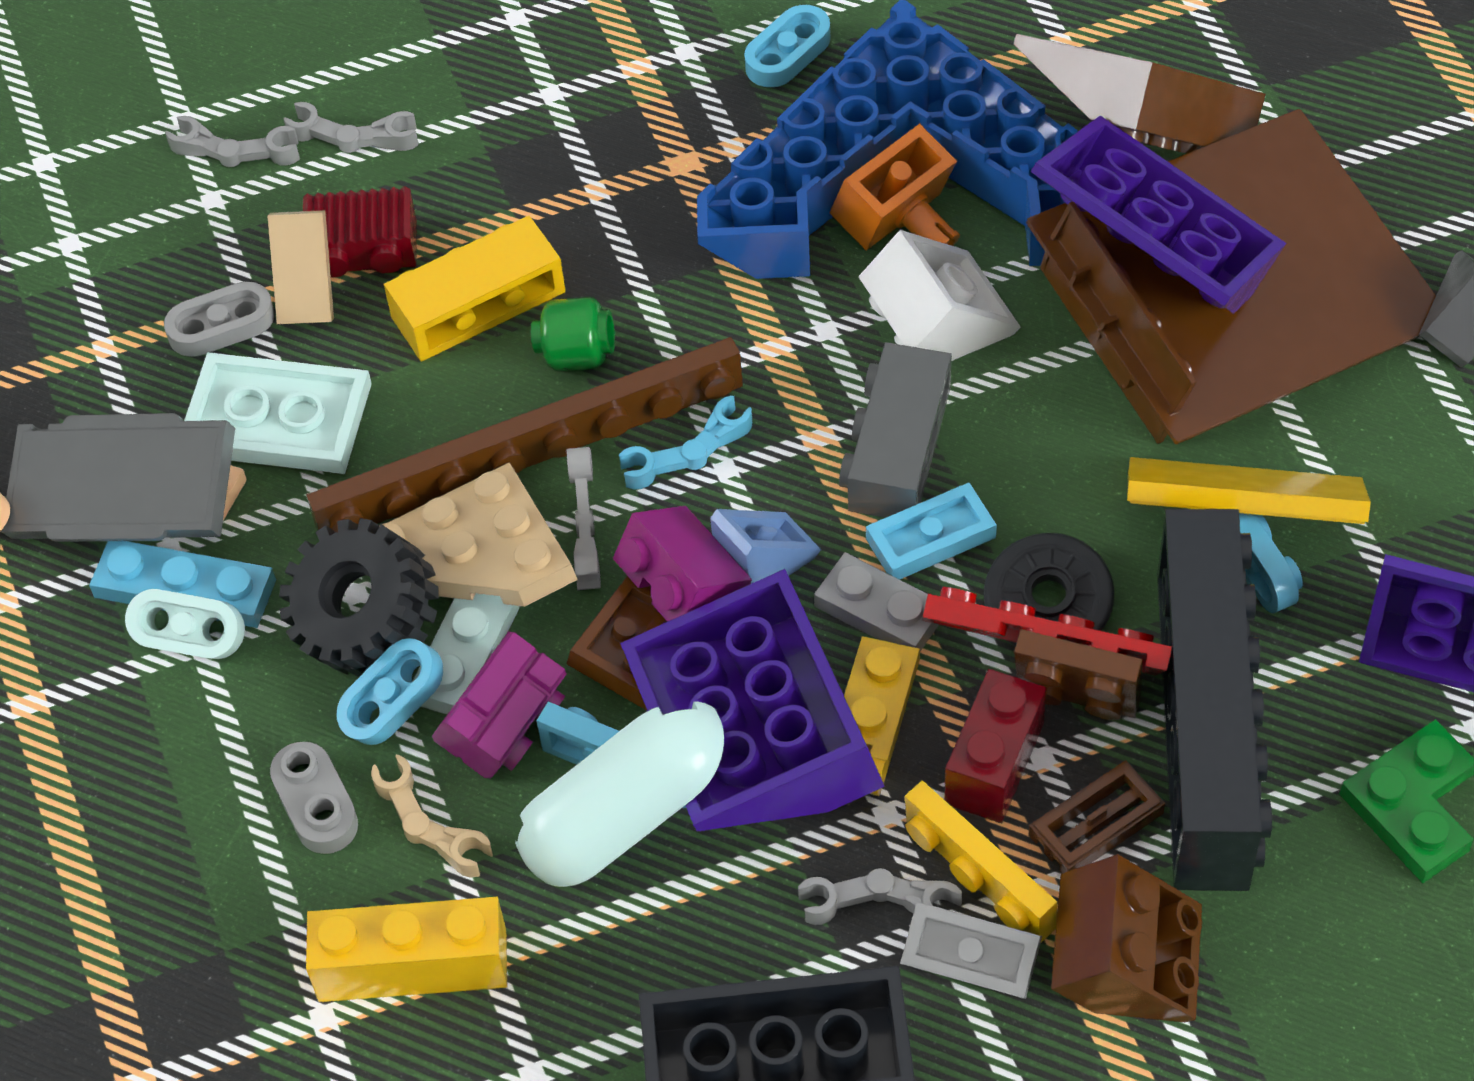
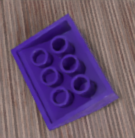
[1031,115,1286,314]
[1358,554,1474,692]
[620,569,885,832]

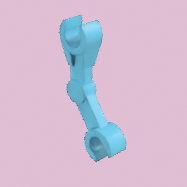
[619,396,752,490]

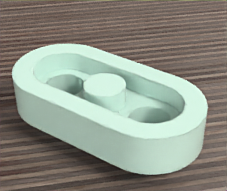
[125,589,245,659]

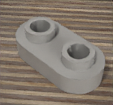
[164,282,275,357]
[270,742,358,854]

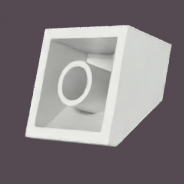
[859,230,1021,361]

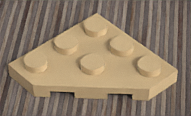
[382,462,578,607]

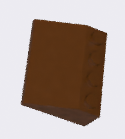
[1013,34,1266,154]

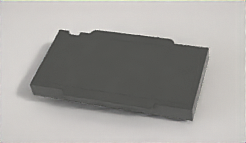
[1,413,236,542]

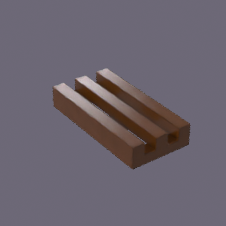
[1028,760,1165,873]

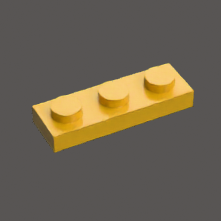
[904,780,1057,942]

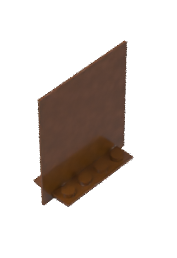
[1026,109,1436,444]

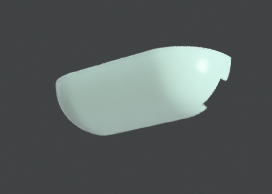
[515,702,724,887]

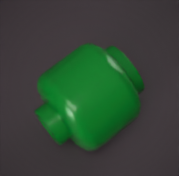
[531,297,615,372]

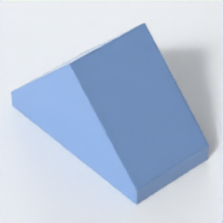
[710,509,821,584]

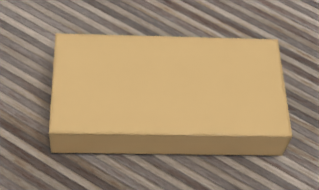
[268,210,334,324]

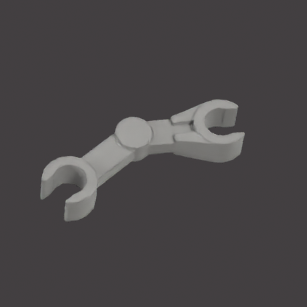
[284,102,419,153]
[165,116,300,167]
[567,447,601,590]
[798,868,962,925]

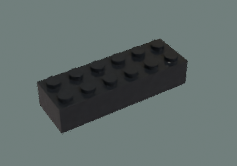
[1157,509,1272,891]

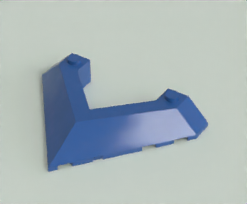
[697,0,1078,279]

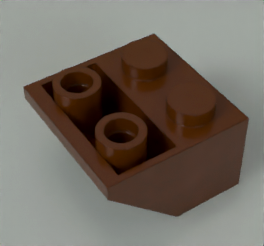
[1051,854,1202,1023]

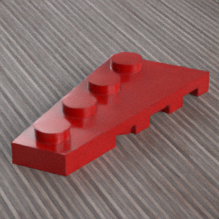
[922,586,1172,676]

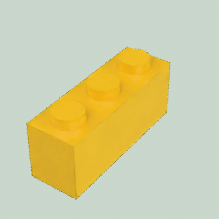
[384,215,565,362]
[306,897,508,1002]

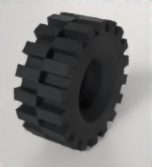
[279,518,439,677]

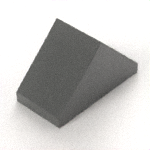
[1419,250,1474,367]

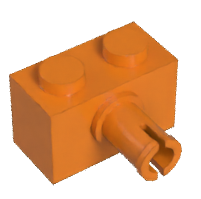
[829,124,960,251]

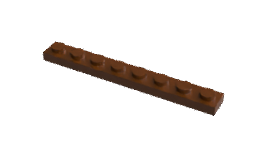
[306,337,743,532]

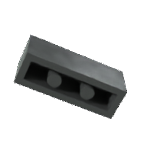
[839,342,952,518]

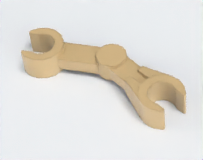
[371,755,493,878]

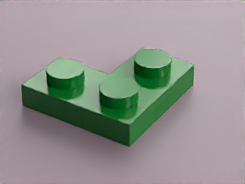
[1339,719,1474,884]

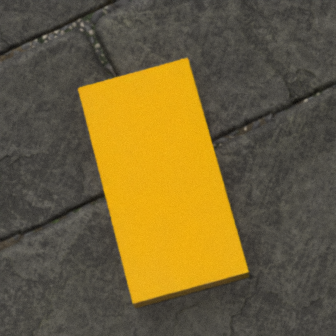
[1127,457,1371,524]

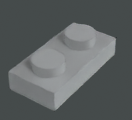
[814,552,939,651]
[900,902,1042,999]

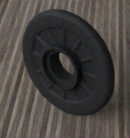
[984,533,1115,647]

